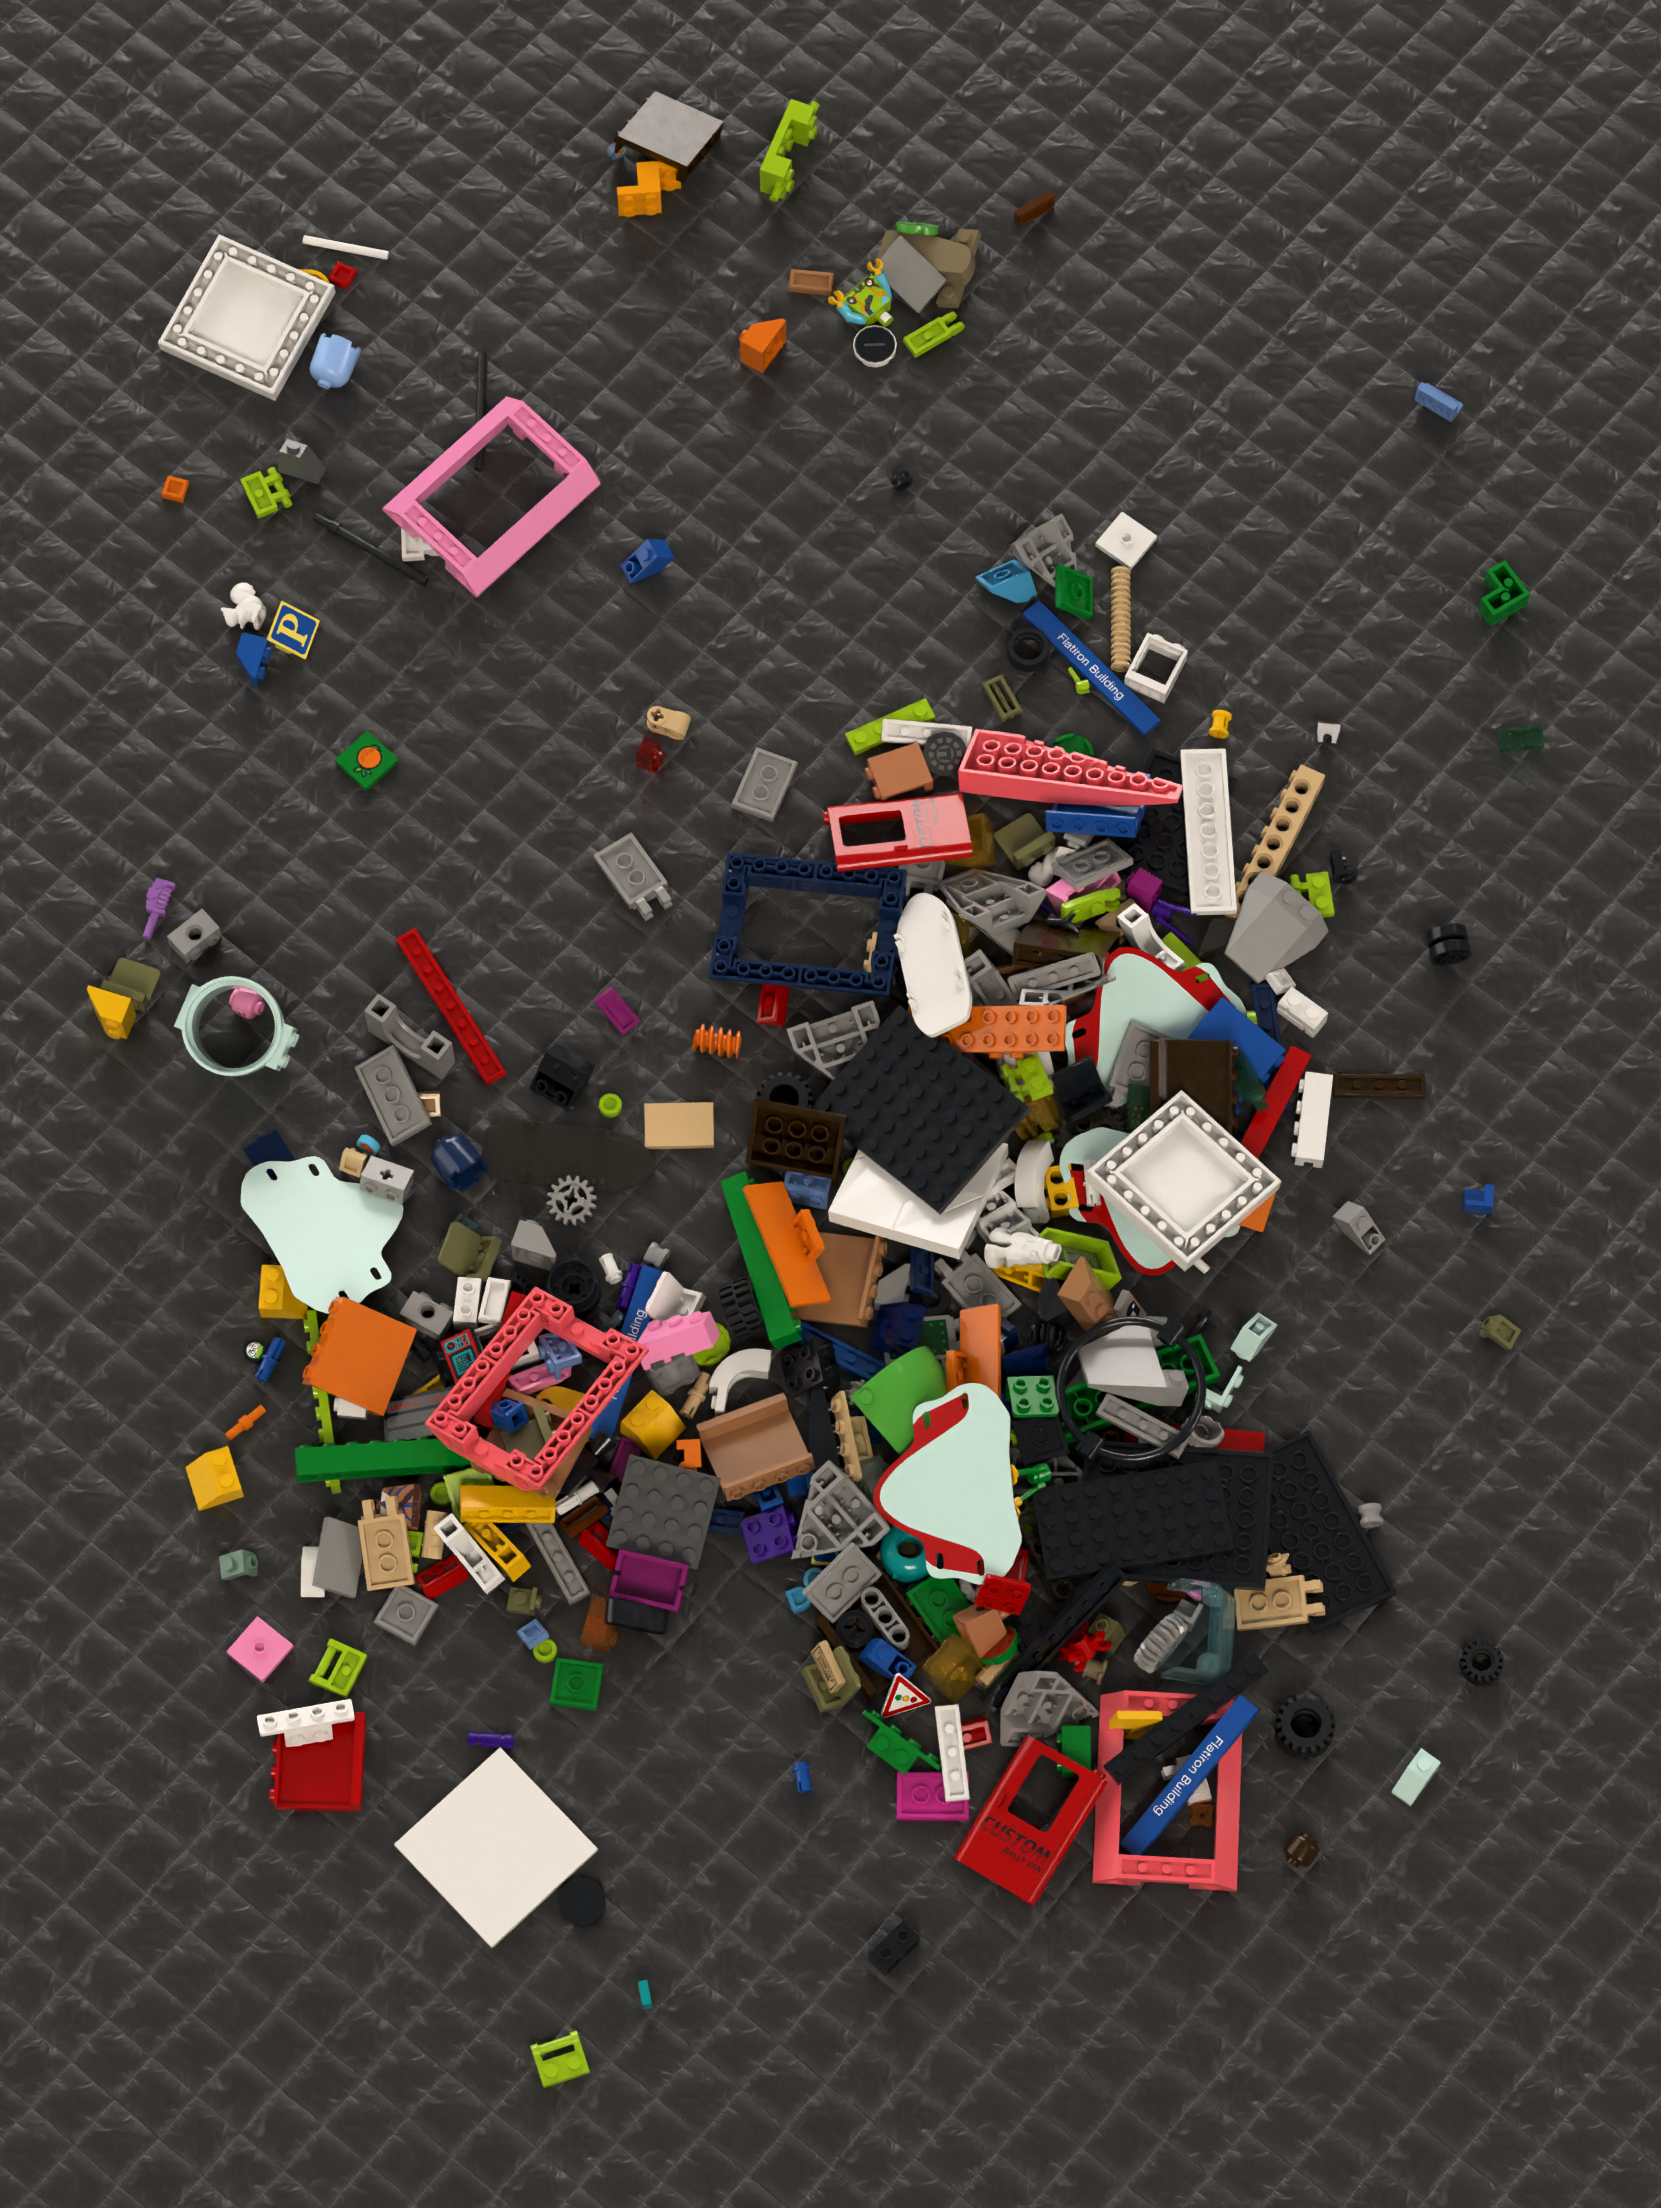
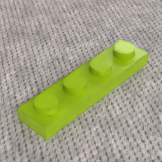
[845,698,935,755]

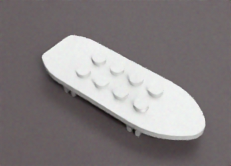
[894,893,972,1038]

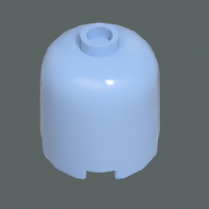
[309,333,361,389]

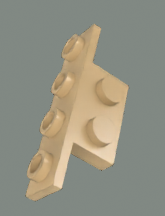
[831,1391,874,1484]

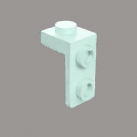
[1195,1366,1244,1413]

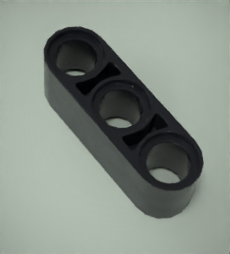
[604,1599,669,1635]

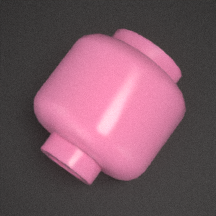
[229,988,265,1019]

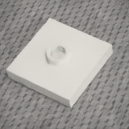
[1095,512,1157,570]

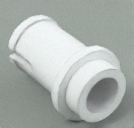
[599,1253,623,1284]

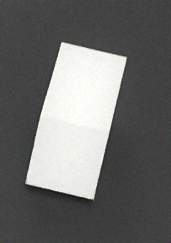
[301,1547,325,1597]

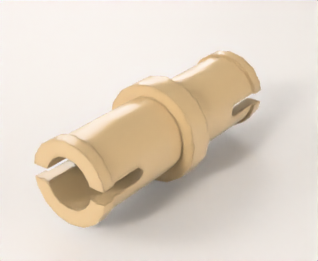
[679,1372,712,1419]

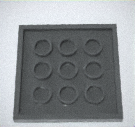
[606,1454,721,1570]

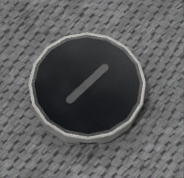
[853,325,897,367]

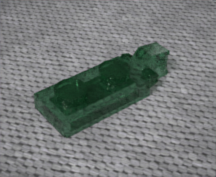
[1236,1050,1269,1113]

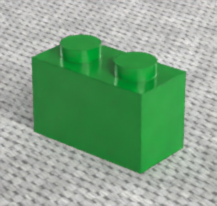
[1056,1725,1091,1778]

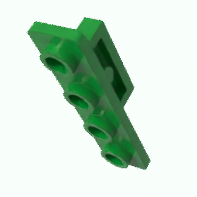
[862,1709,942,1775]

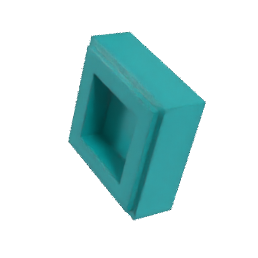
[638,1980,652,2010]

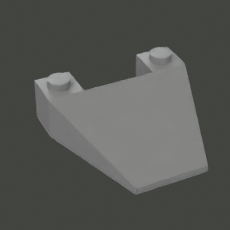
[1077,1316,1189,1406]

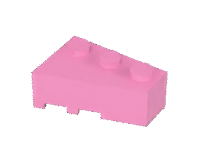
[1046,872,1121,925]
[637,1311,720,1371]

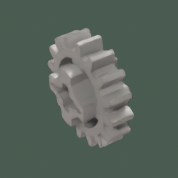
[547,1175,597,1226]

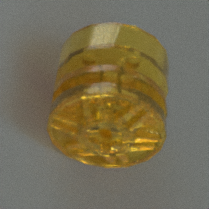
[1015,1094,1061,1141]

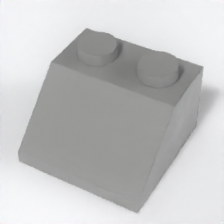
[511,1220,557,1272]

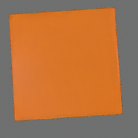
[161,475,190,503]

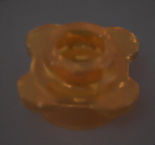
[1190,1803,1214,1828]

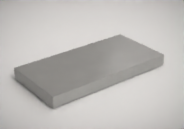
[354,1045,432,1146]

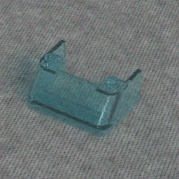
[1161,1578,1236,1685]

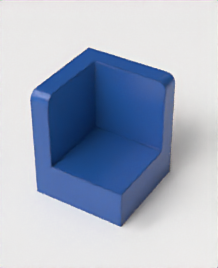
[1463,1184,1494,1214]
[786,1470,813,1498]

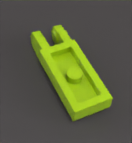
[903,311,965,358]
[1061,887,1121,923]

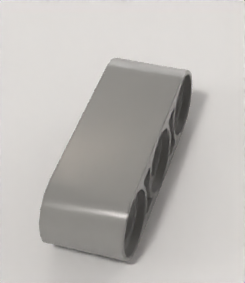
[861,1587,910,1651]

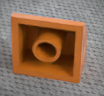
[739,318,786,374]

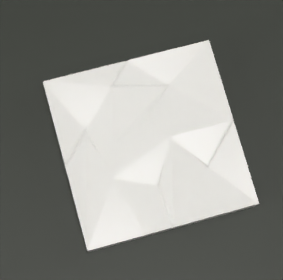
[158,234,336,401]
[1085,1090,1282,1272]
[828,1143,1008,1259]

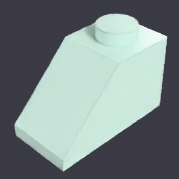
[1230,1312,1277,1362]
[1391,1748,1441,1806]

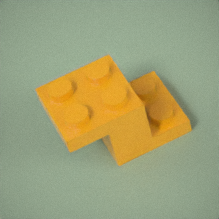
[617,161,681,217]

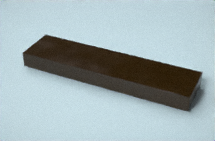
[1333,1074,1426,1099]

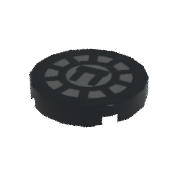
[922,732,967,776]

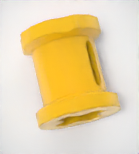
[1209,710,1232,739]

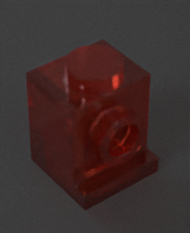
[635,736,666,774]

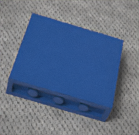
[1046,773,1151,838]
[1187,997,1286,1114]

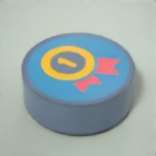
[607,142,629,160]

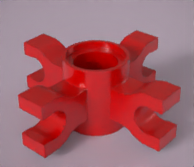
[1058,1621,1112,1672]

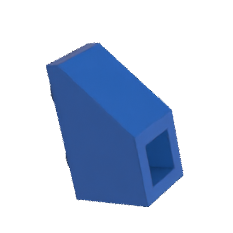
[620,539,675,583]
[236,632,272,687]
[858,1638,917,1681]

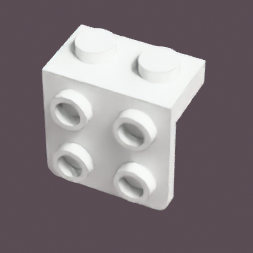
[645,1271,706,1321]

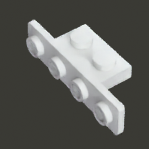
[257,1699,355,1748]

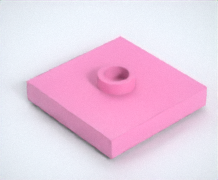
[226,1616,294,1682]

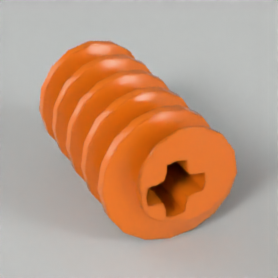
[692,1024,742,1060]

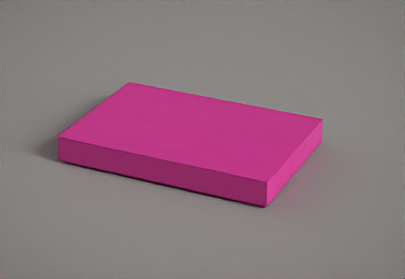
[897,1772,969,1821]

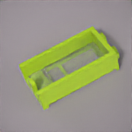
[1038,1227,1122,1291]

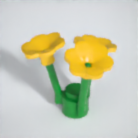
[1010,1463,1051,1519]

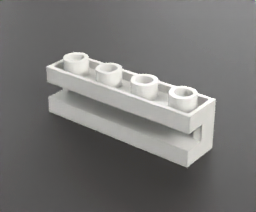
[1291,1072,1333,1168]

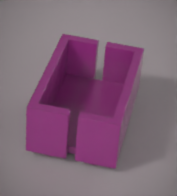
[609,1549,691,1612]

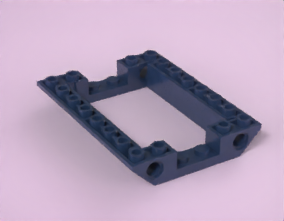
[708,852,907,997]

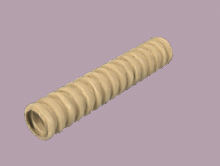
[1111,566,1131,672]

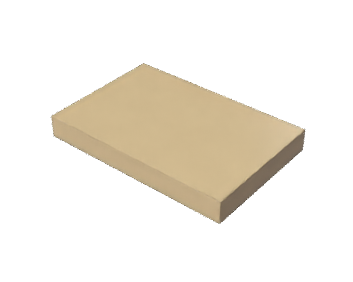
[644,1102,714,1149]

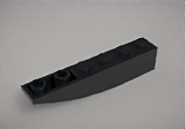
[809,1385,845,1474]

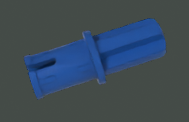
[254,1337,286,1383]

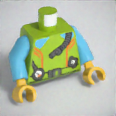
[828,258,893,327]

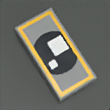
[1113,1290,1147,1317]

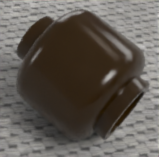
[1284,1831,1320,1868]

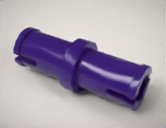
[616,1263,642,1312]

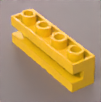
[459,1485,556,1523]

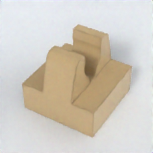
[339,1147,367,1178]

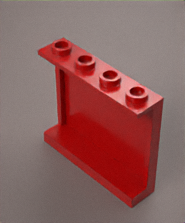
[270,1711,367,1812]

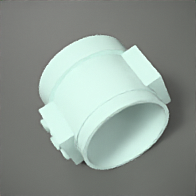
[174,976,299,1077]

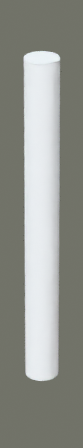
[303,235,389,260]

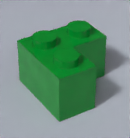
[1478,560,1530,627]

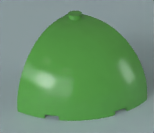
[850,1346,946,1456]

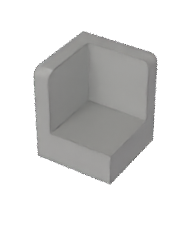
[1172,1599,1204,1632]

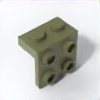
[994,813,1056,871]
[100,958,161,1012]
[438,1221,502,1282]
[500,1404,556,1461]
[801,1646,861,1713]

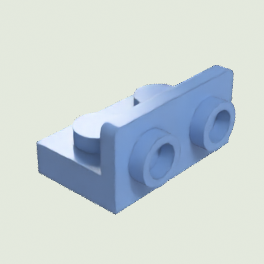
[1415,382,1463,422]
[784,1171,832,1209]
[537,1332,582,1381]

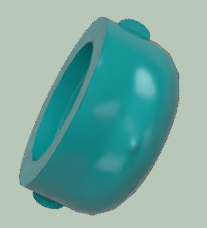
[880,1525,939,1583]

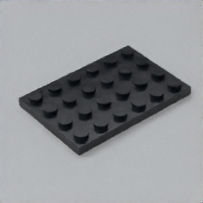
[1115,749,1237,897]

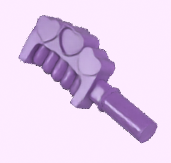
[142,878,176,940]

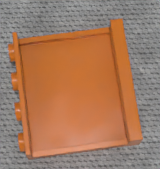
[302,1297,417,1416]

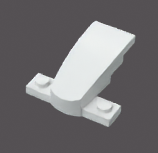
[975,1158,1039,1268]

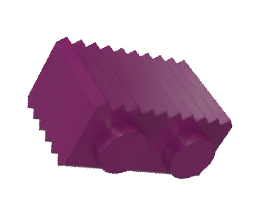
[1125,868,1162,914]

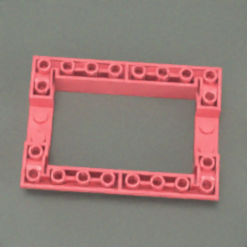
[425,1286,649,1491]
[1092,1690,1242,1891]

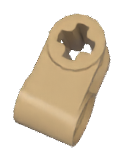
[647,706,691,740]

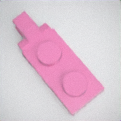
[507,1363,572,1395]

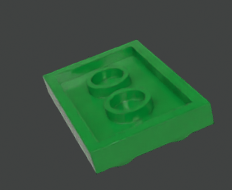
[905,1576,971,1653]

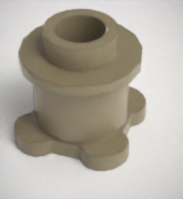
[1081,1658,1109,1685]

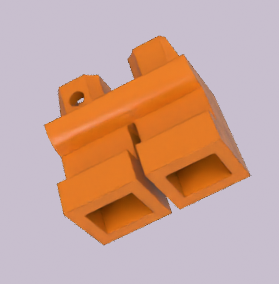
[676,1439,702,1471]

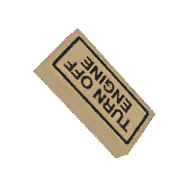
[811,1640,846,1694]

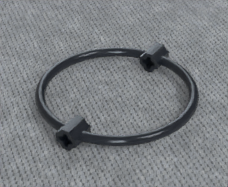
[1056,1316,1206,1463]

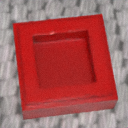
[328,261,358,291]

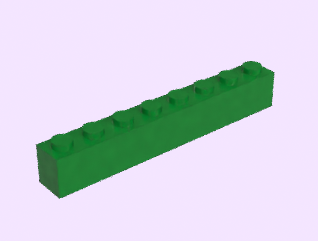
[720,1171,803,1349]
[293,1436,483,1483]

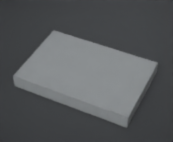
[873,236,947,313]
[731,747,798,822]
[1051,838,1133,890]
[312,1517,363,1598]
[802,1542,882,1624]

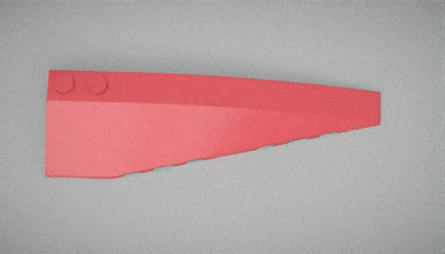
[958,729,1183,806]

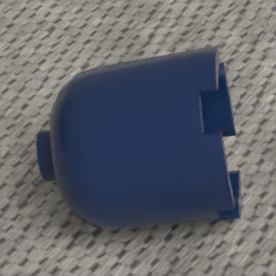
[431,1134,488,1192]

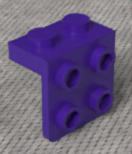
[741,1505,799,1564]

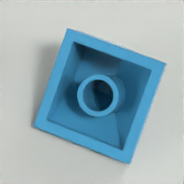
[975,559,1037,603]

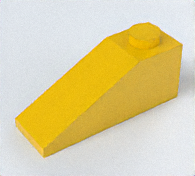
[990,1263,1045,1292]
[463,1522,531,1582]

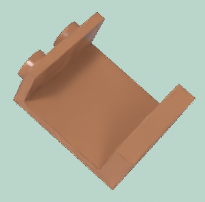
[864,742,933,801]

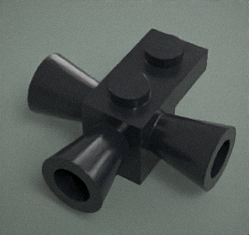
[561,1430,619,1497]

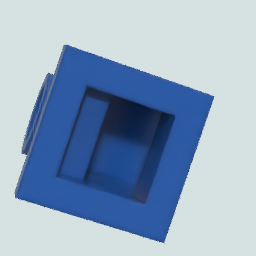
[490,1398,529,1434]

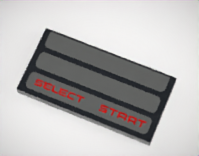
[383,1386,475,1442]

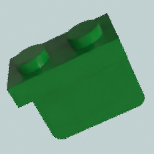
[1004,1375,1059,1418]

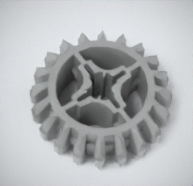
[1134,1614,1188,1673]

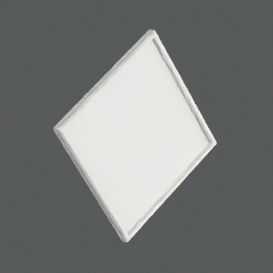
[394,1747,598,1948]

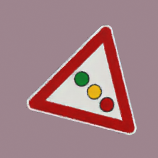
[880,1673,931,1718]

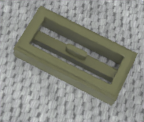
[982,674,1022,723]

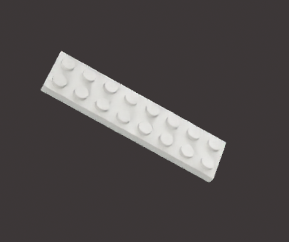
[1180,749,1237,915]

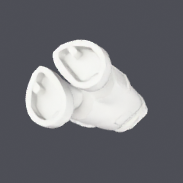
[984,1227,1062,1269]

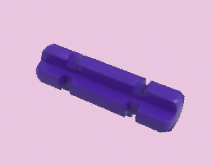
[467,1732,515,1749]

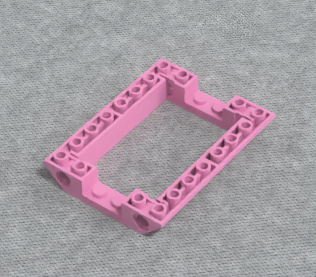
[382,396,601,598]

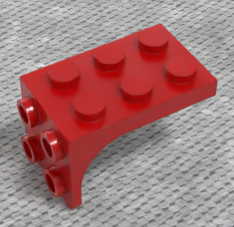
[974,1548,1031,1615]

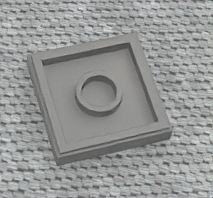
[374,1586,439,1646]

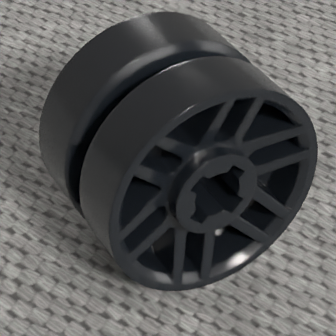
[1425,923,1472,966]

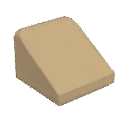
[417,1091,441,1117]

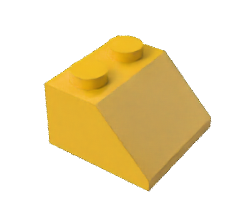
[87,985,136,1039]
[259,1265,308,1319]
[620,1390,686,1461]
[185,1446,244,1511]

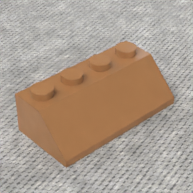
[1057,1256,1124,1341]

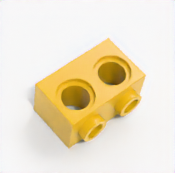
[1044,1163,1079,1218]

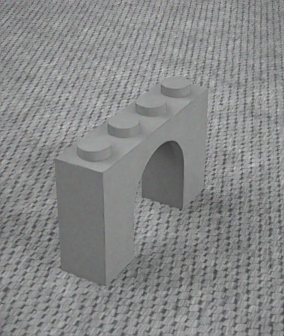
[364,994,455,1080]

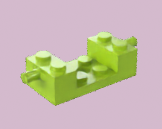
[760,99,820,202]

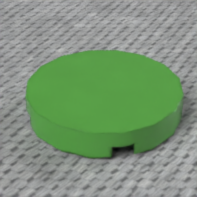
[895,222,939,235]

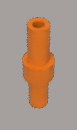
[224,1405,266,1441]

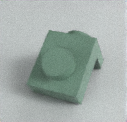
[219,1549,258,1581]

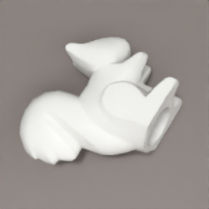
[221,583,266,630]
[1028,846,1078,887]

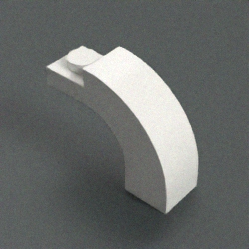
[1117,903,1186,971]
[1015,1140,1054,1223]
[709,1348,772,1417]
[434,1513,505,1594]

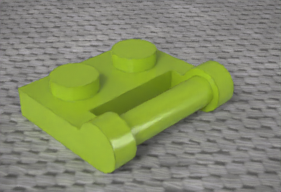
[308,1639,368,1699]
[530,2030,590,2088]

